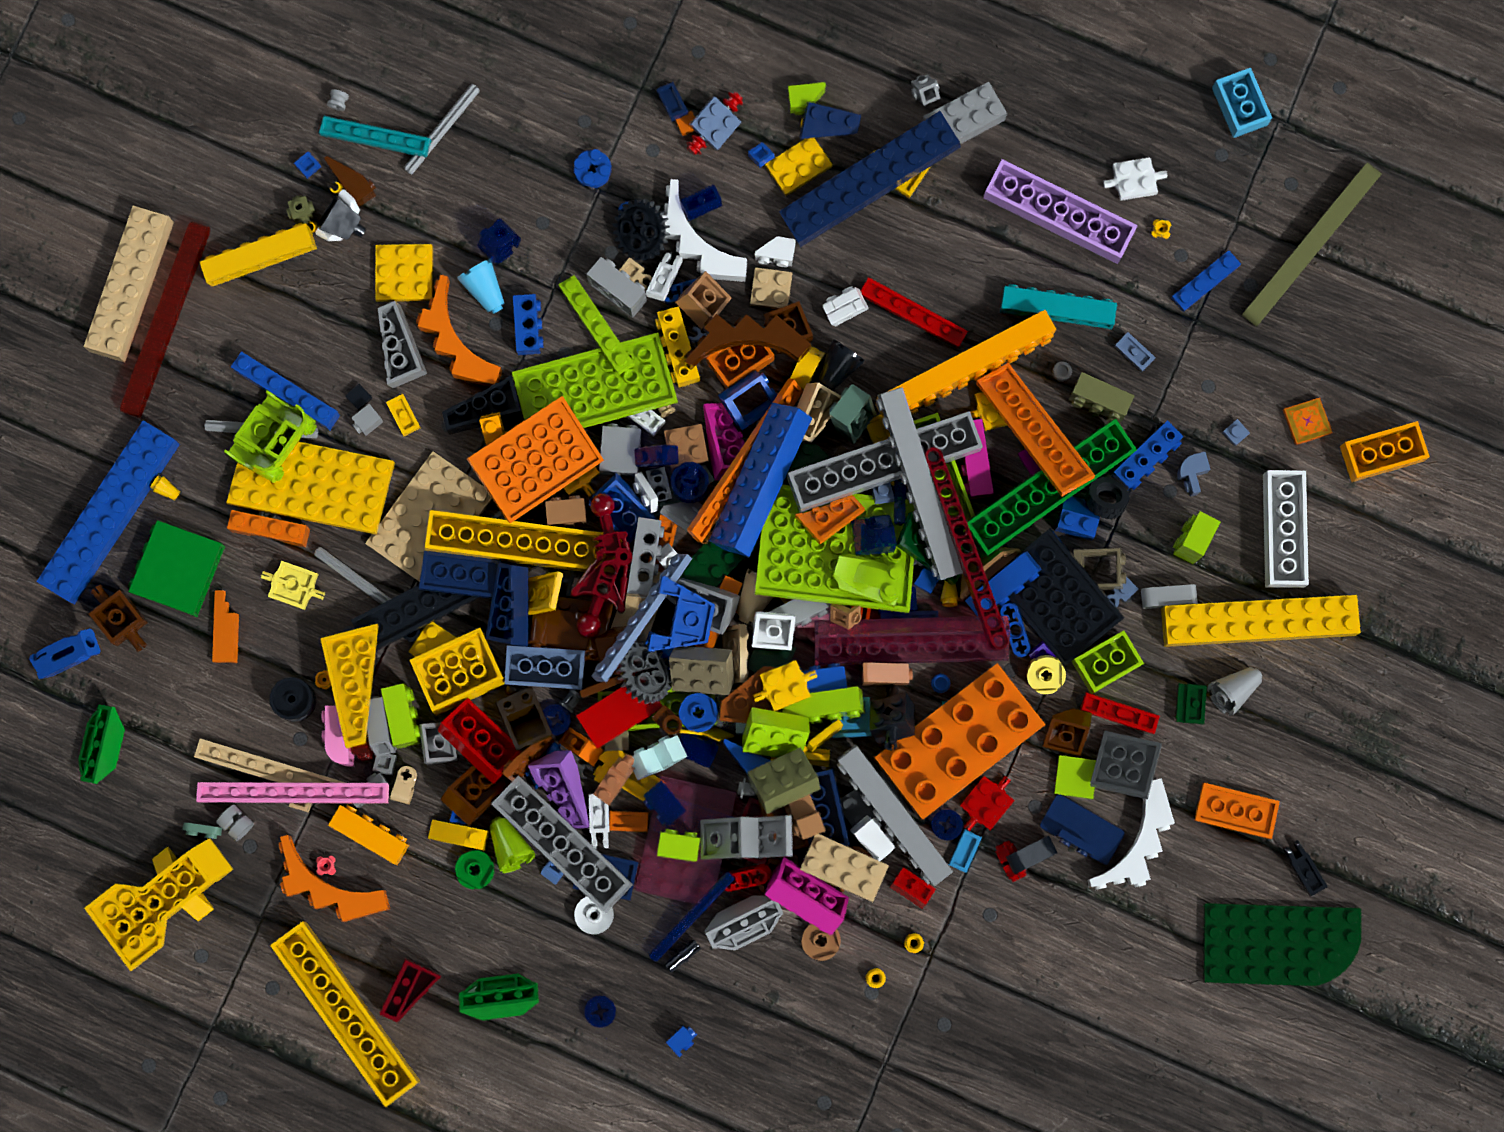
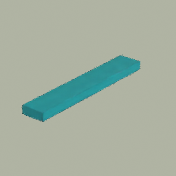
[319,116,431,158]

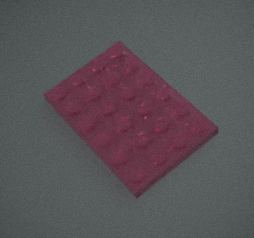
[635,776,737,907]

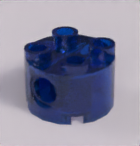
[477,218,521,264]
[671,462,709,503]

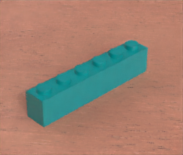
[1000,284,1117,329]

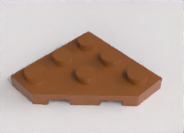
[719,666,779,723]
[503,737,555,782]

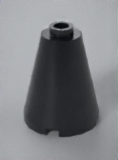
[816,339,865,391]

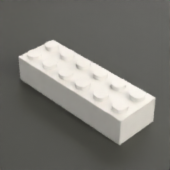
[1263,470,1309,588]

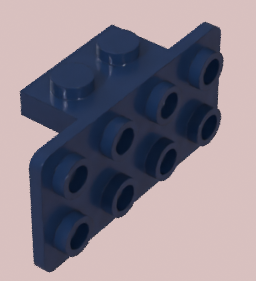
[1040,794,1124,865]

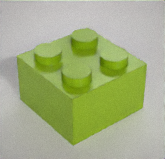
[657,829,701,862]

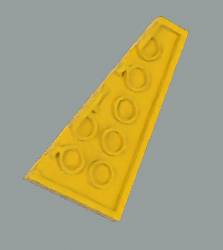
[320,623,379,748]

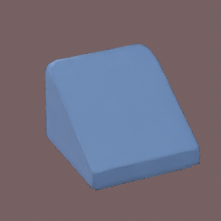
[541,860,564,885]

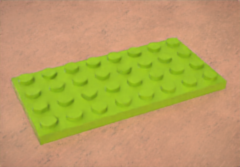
[512,333,678,428]

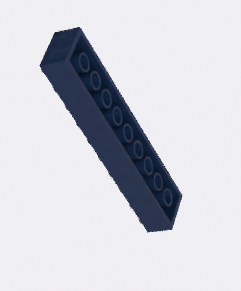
[779,111,961,247]

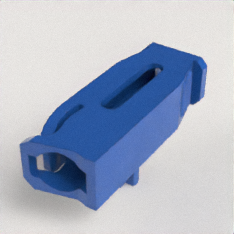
[29,629,101,679]

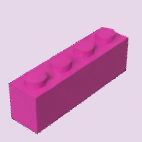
[961,419,993,500]

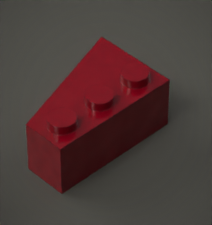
[379,958,442,1023]

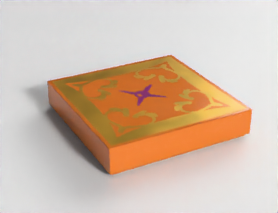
[1283,398,1333,446]

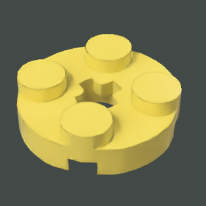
[1026,655,1066,694]

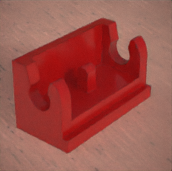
[890,867,936,909]

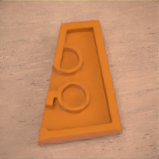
[795,495,865,544]

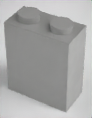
[599,424,642,477]
[367,696,395,756]

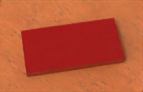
[577,687,663,749]

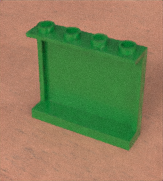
[128,520,225,617]

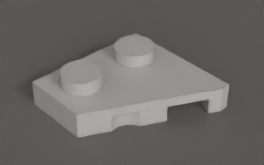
[660,499,703,531]

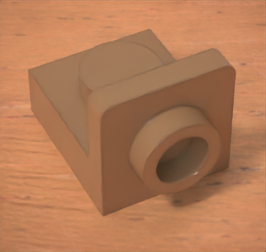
[830,604,861,630]

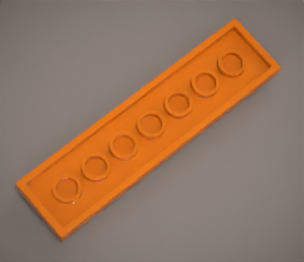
[976,363,1095,496]

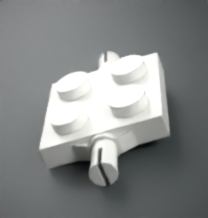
[1103,158,1167,201]

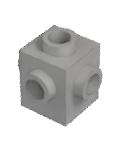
[911,74,940,106]

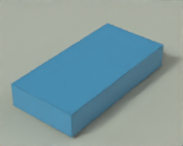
[948,829,982,873]

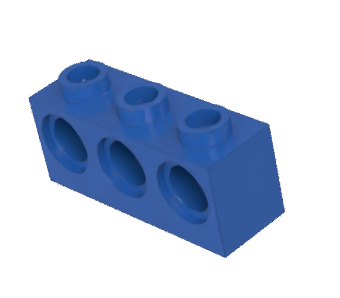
[513,294,544,355]

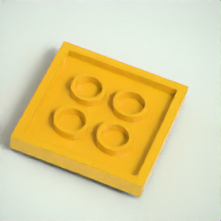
[375,244,433,302]

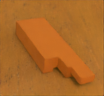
[212,590,239,663]

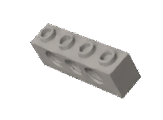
[627,517,665,599]

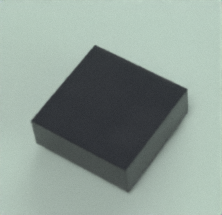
[346,383,373,410]

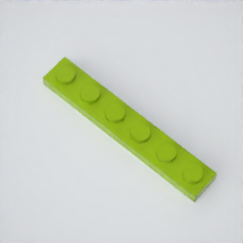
[558,275,634,375]

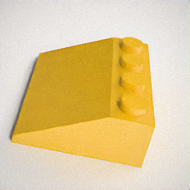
[410,628,505,716]

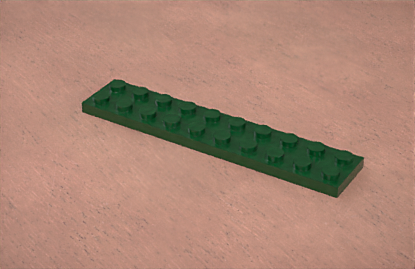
[680,442,831,588]

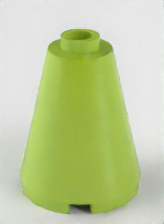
[489,816,536,873]

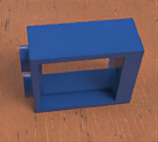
[718,370,777,430]

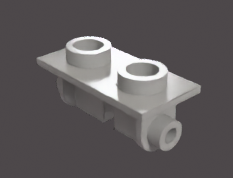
[737,778,756,800]

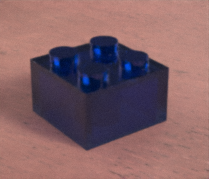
[643,780,687,826]

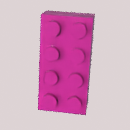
[765,857,849,935]

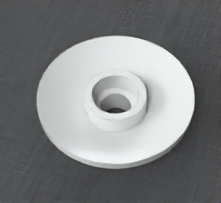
[574,897,614,934]

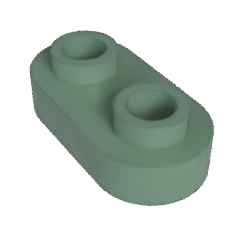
[182,822,222,839]

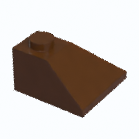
[1043,708,1092,756]

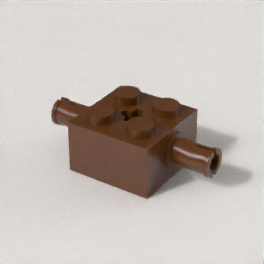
[89,585,148,652]

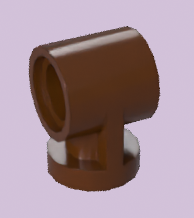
[652,705,682,736]

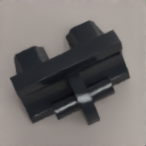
[646,465,672,502]

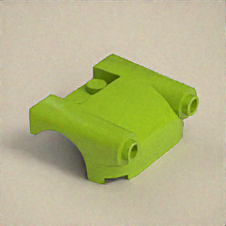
[224,390,317,483]

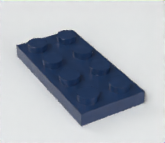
[419,550,502,598]

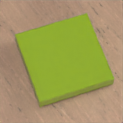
[1054,755,1096,799]

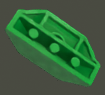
[78,705,125,784]
[459,974,539,1020]

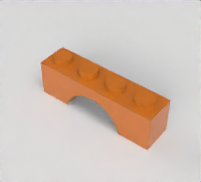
[227,510,310,547]

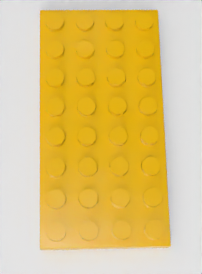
[227,442,395,535]

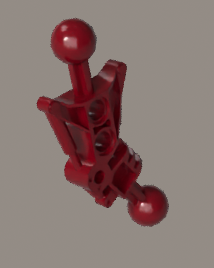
[571,493,632,638]

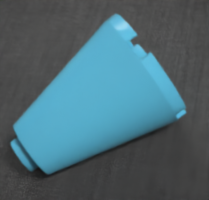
[457,259,504,314]

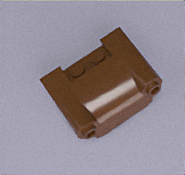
[528,596,613,663]

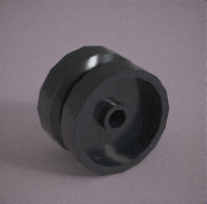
[269,677,317,722]

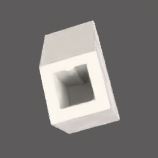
[755,236,796,267]

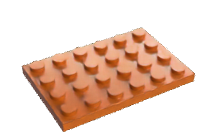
[467,396,604,524]

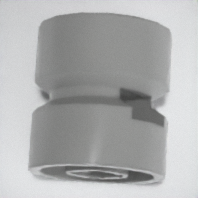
[216,804,254,842]

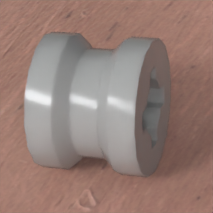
[327,89,349,111]

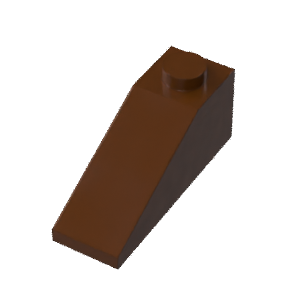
[324,156,376,207]

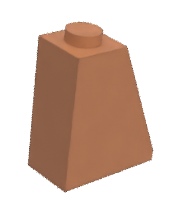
[861,663,913,686]

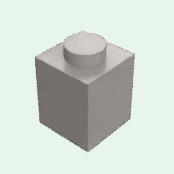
[352,404,383,436]

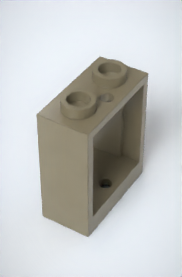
[1074,548,1126,590]

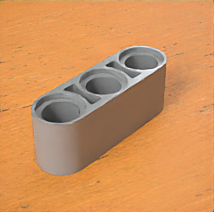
[1141,584,1198,609]

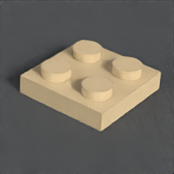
[750,268,792,309]

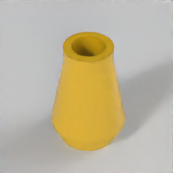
[150,475,181,501]
[940,580,959,607]

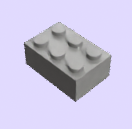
[587,257,647,318]

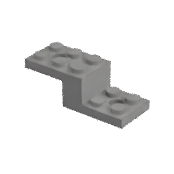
[700,816,792,859]

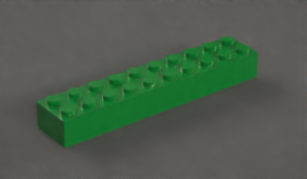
[959,419,1137,558]

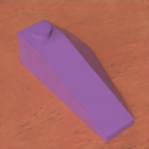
[528,750,590,829]

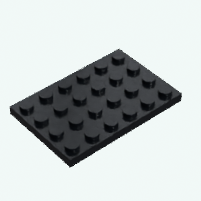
[991,528,1125,667]

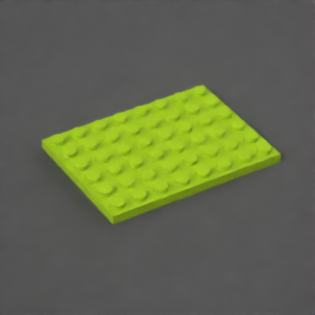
[755,485,915,613]

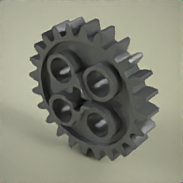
[616,641,671,704]

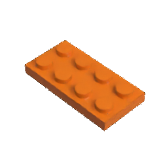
[1194,783,1280,839]

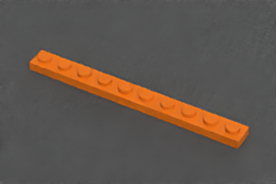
[687,378,803,543]

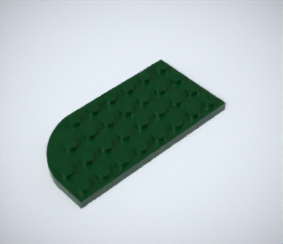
[1203,903,1362,986]

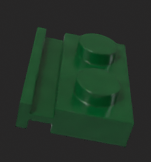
[1175,683,1207,725]

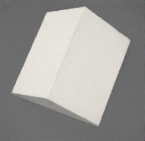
[752,611,796,650]

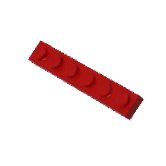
[861,277,968,349]

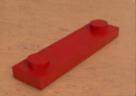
[1080,692,1160,735]

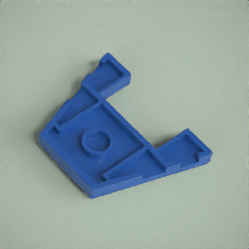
[647,576,715,652]

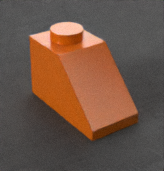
[558,727,604,766]

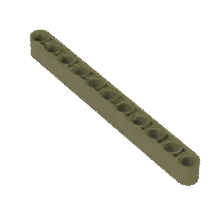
[1242,162,1382,327]

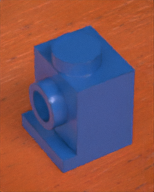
[666,1026,697,1057]

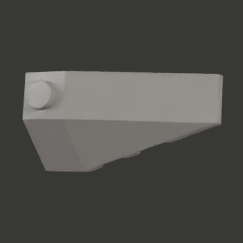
[666,577,740,635]

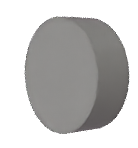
[1052,362,1072,382]

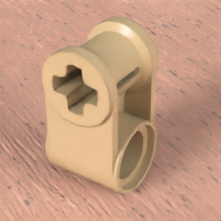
[390,766,417,805]

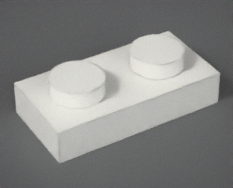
[633,472,658,513]

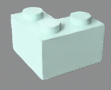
[632,735,687,780]

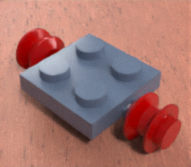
[686,92,743,155]

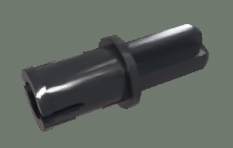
[665,939,701,972]

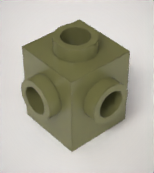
[286,196,315,224]

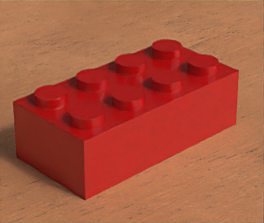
[438,698,523,784]

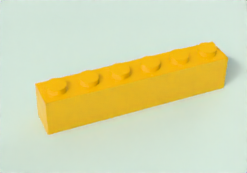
[200,223,317,287]

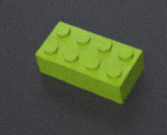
[782,686,865,724]

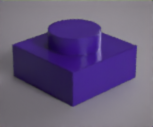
[1028,641,1056,659]

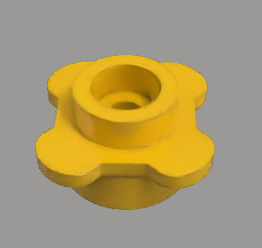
[1151,219,1171,239]

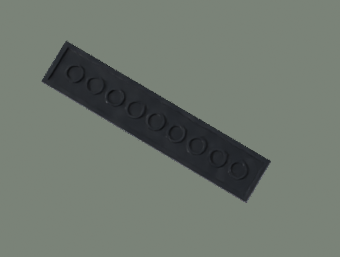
[351,561,539,651]

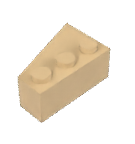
[797,383,841,443]

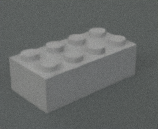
[922,82,1007,144]

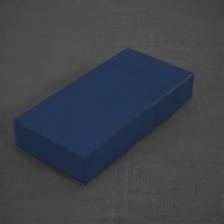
[656,82,688,121]

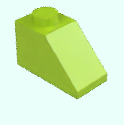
[788,82,826,115]

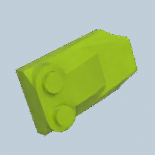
[833,554,906,608]

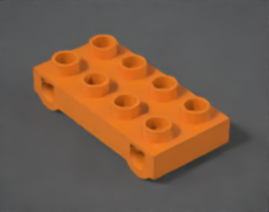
[874,663,1046,821]

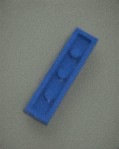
[1171,250,1241,312]

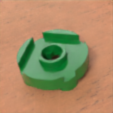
[455,850,495,889]

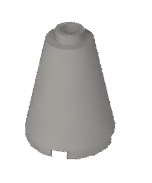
[1207,667,1262,716]

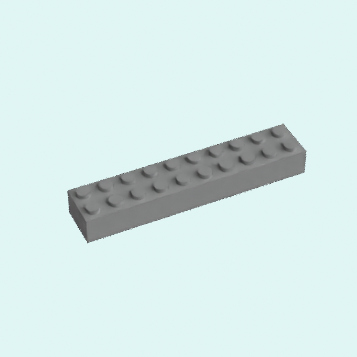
[787,411,983,513]

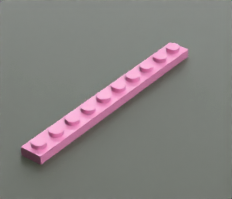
[196,782,389,804]

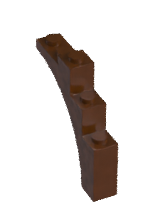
[684,314,811,370]

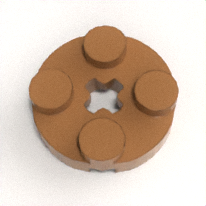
[801,924,841,961]

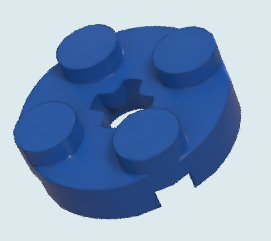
[574,149,611,188]
[679,693,718,733]

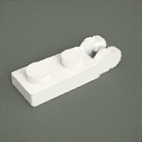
[646,252,682,301]
[589,794,610,848]

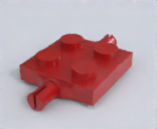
[960,776,1015,832]

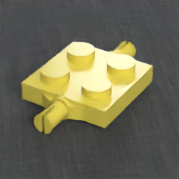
[261,561,325,610]

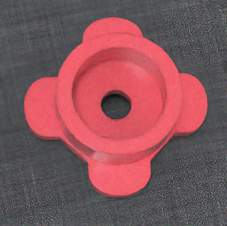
[316,856,336,876]

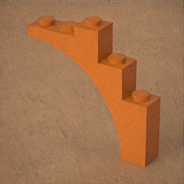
[416,275,502,387]
[279,835,390,922]

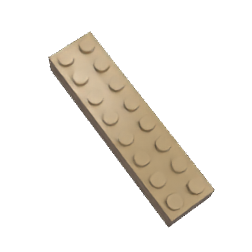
[83,206,174,362]

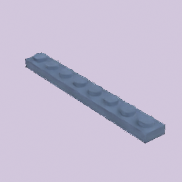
[591,554,692,682]

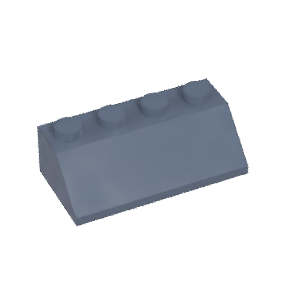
[504,645,585,689]

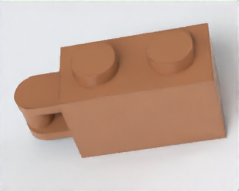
[593,755,635,805]

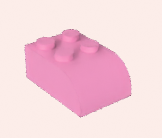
[322,706,355,767]

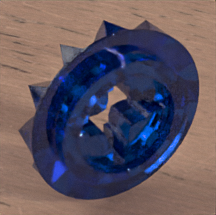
[543,704,571,735]
[932,809,963,841]
[584,996,616,1028]

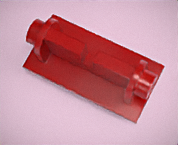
[995,840,1027,882]

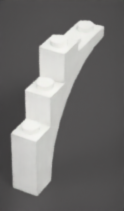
[662,179,747,282]
[1087,778,1175,890]

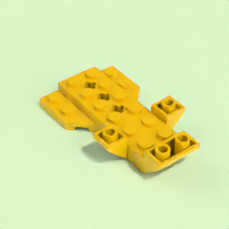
[84,838,233,971]

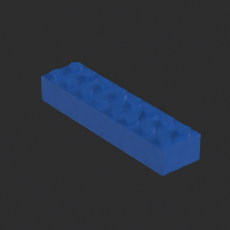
[709,402,812,557]

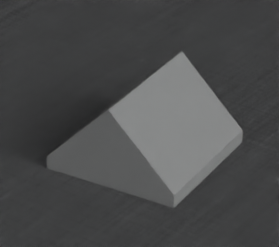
[419,723,457,765]

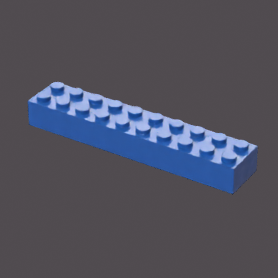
[36,420,180,605]

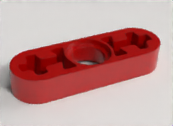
[719,864,772,892]

